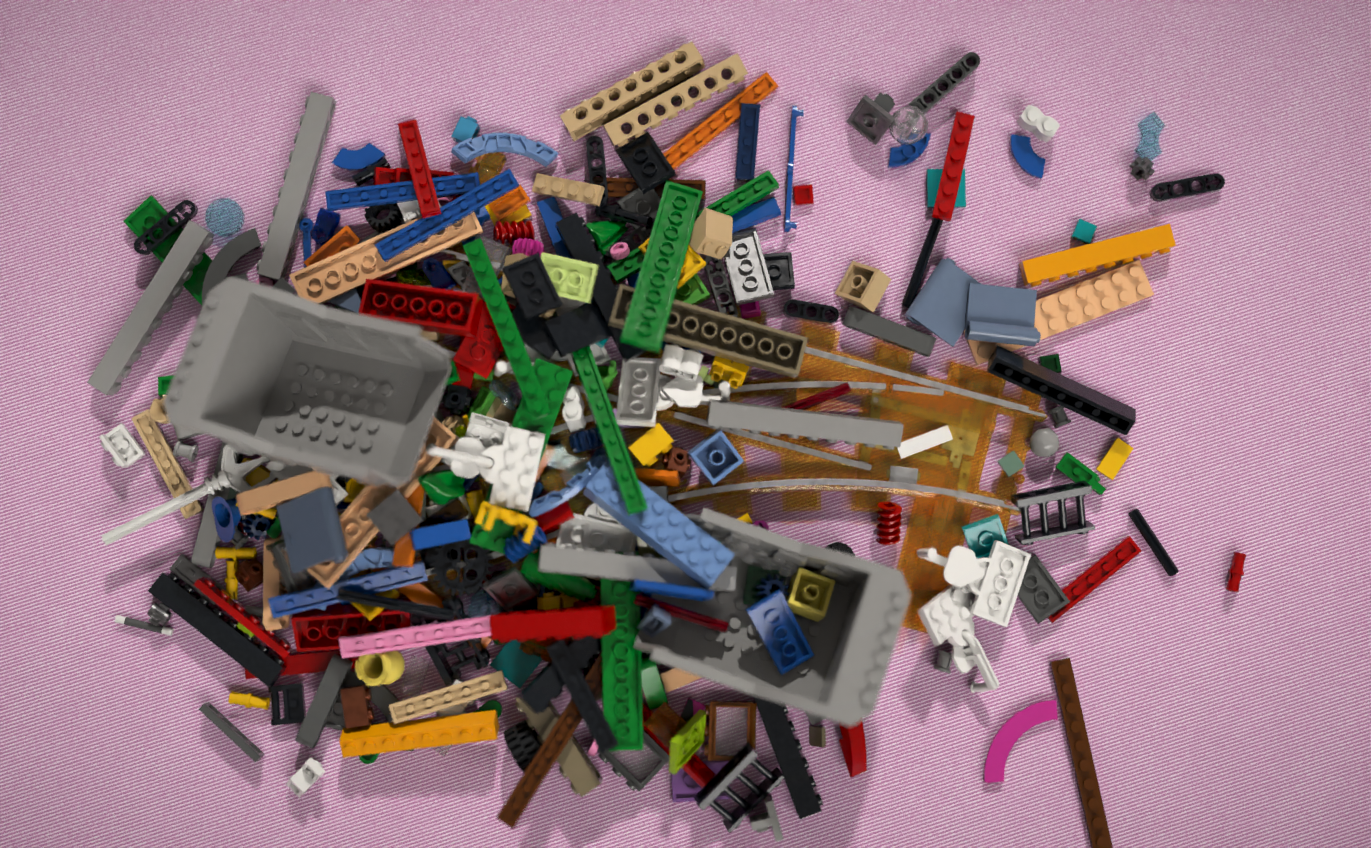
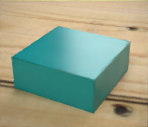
[1071,219,1097,244]

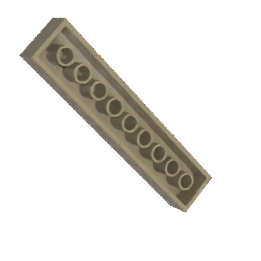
[608,284,808,378]

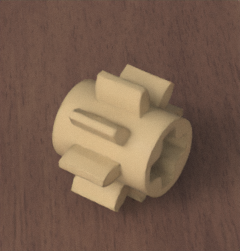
[442,415,466,437]

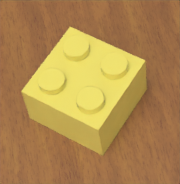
[785,567,835,622]

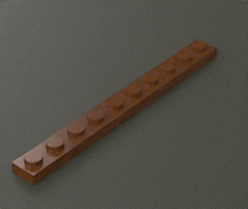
[496,653,602,829]
[1050,657,1113,848]

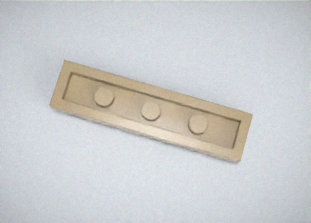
[532,173,605,206]

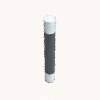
[115,615,174,636]

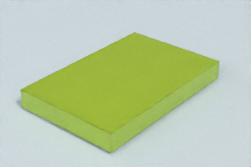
[669,709,706,774]

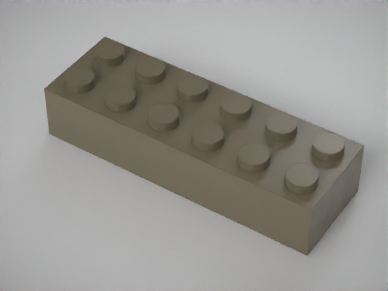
[515,697,603,797]

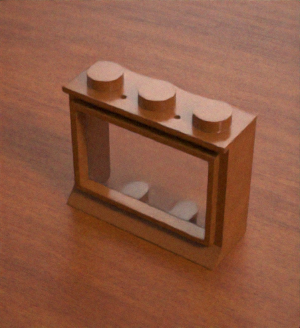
[704,700,757,761]

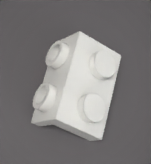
[99,423,146,468]

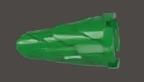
[521,544,597,602]

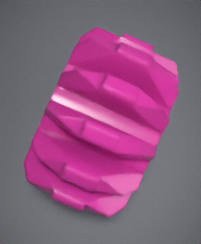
[512,238,545,258]

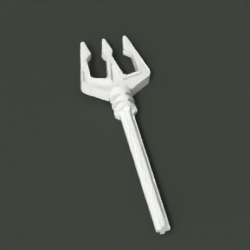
[101,445,277,546]

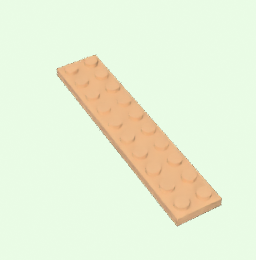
[289,212,483,305]
[963,260,1154,365]
[306,418,459,589]

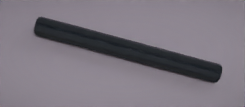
[902,218,943,308]
[337,589,455,621]

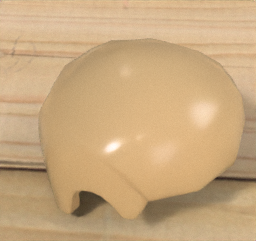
[149,395,169,424]

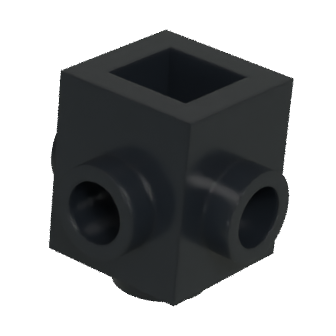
[443,384,473,415]

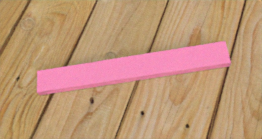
[339,614,495,658]

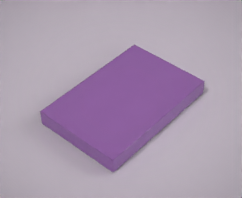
[671,760,731,802]

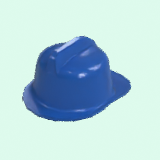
[212,496,241,542]

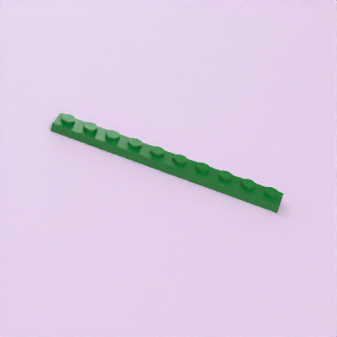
[607,170,779,284]
[463,238,552,421]
[571,346,648,516]

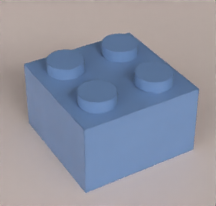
[687,429,744,485]

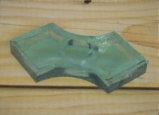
[1135,111,1165,161]
[544,444,588,478]

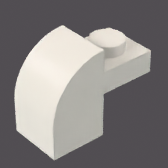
[286,757,326,798]

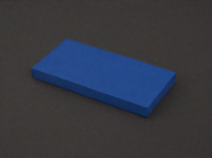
[629,579,714,602]
[746,590,815,676]

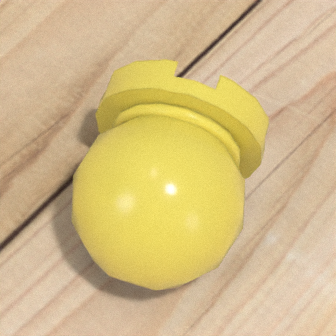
[355,650,405,686]

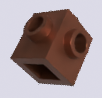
[662,447,691,479]
[234,557,263,592]

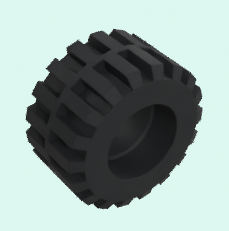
[504,720,542,772]

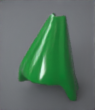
[586,221,628,257]
[418,469,465,505]

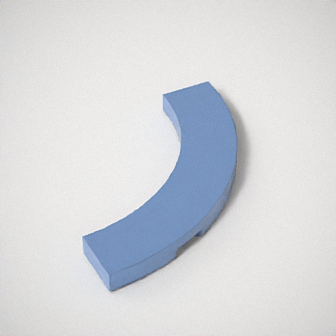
[451,133,559,167]
[529,447,608,517]
[314,547,396,610]

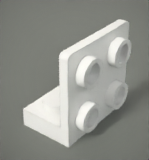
[465,412,509,464]

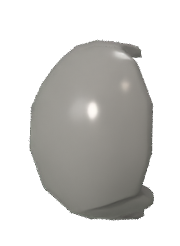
[1029,427,1059,457]

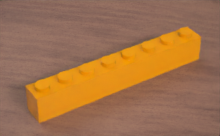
[1019,224,1176,287]
[339,710,500,758]

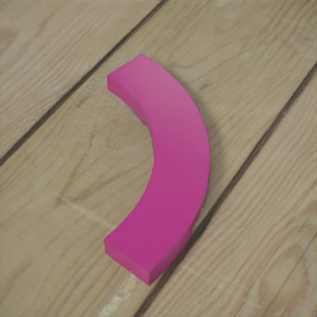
[984,699,1058,783]

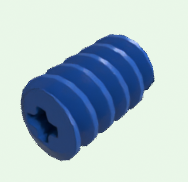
[504,526,547,563]

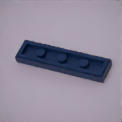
[734,103,760,181]

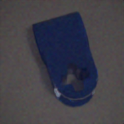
[311,207,341,246]
[422,258,456,290]

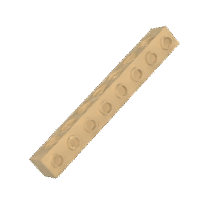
[560,41,705,141]
[603,53,748,147]

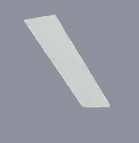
[897,425,953,459]

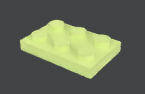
[541,252,599,303]

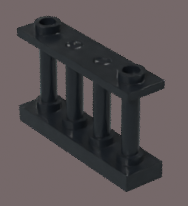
[1011,481,1095,545]
[694,742,784,833]

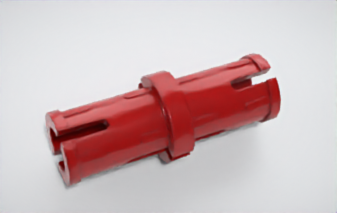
[1226,552,1246,593]

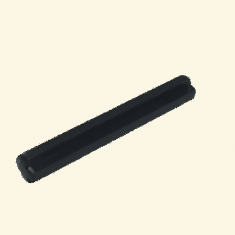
[1128,509,1179,576]

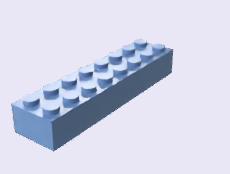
[583,461,735,590]

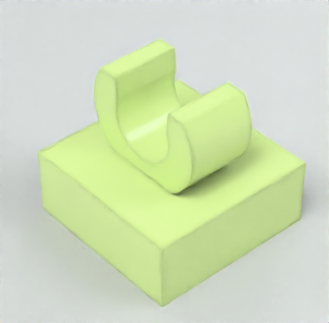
[698,365,714,385]

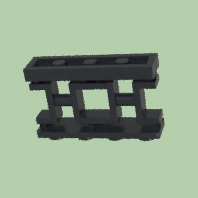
[410,594,490,686]

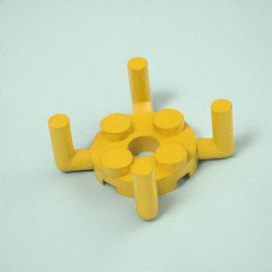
[474,501,537,544]

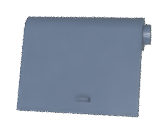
[904,258,981,347]
[965,283,1041,347]
[276,487,348,574]

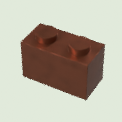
[340,684,374,728]

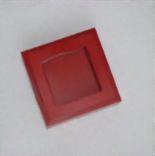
[793,184,814,206]

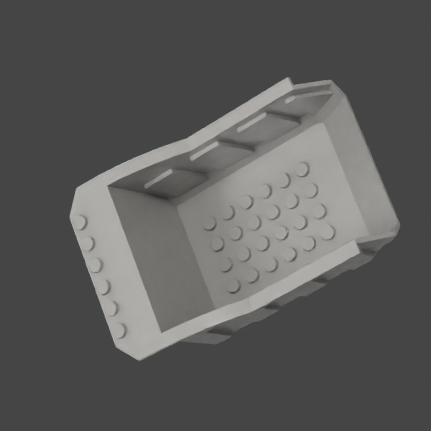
[164,277,451,486]
[633,508,911,727]

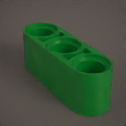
[641,656,669,710]

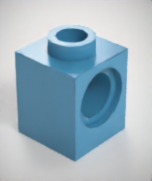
[451,116,480,143]

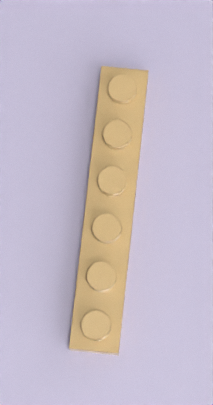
[131,409,204,519]
[389,670,508,724]

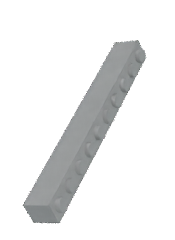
[256,92,337,281]
[87,220,215,396]
[706,399,904,450]
[537,543,737,592]

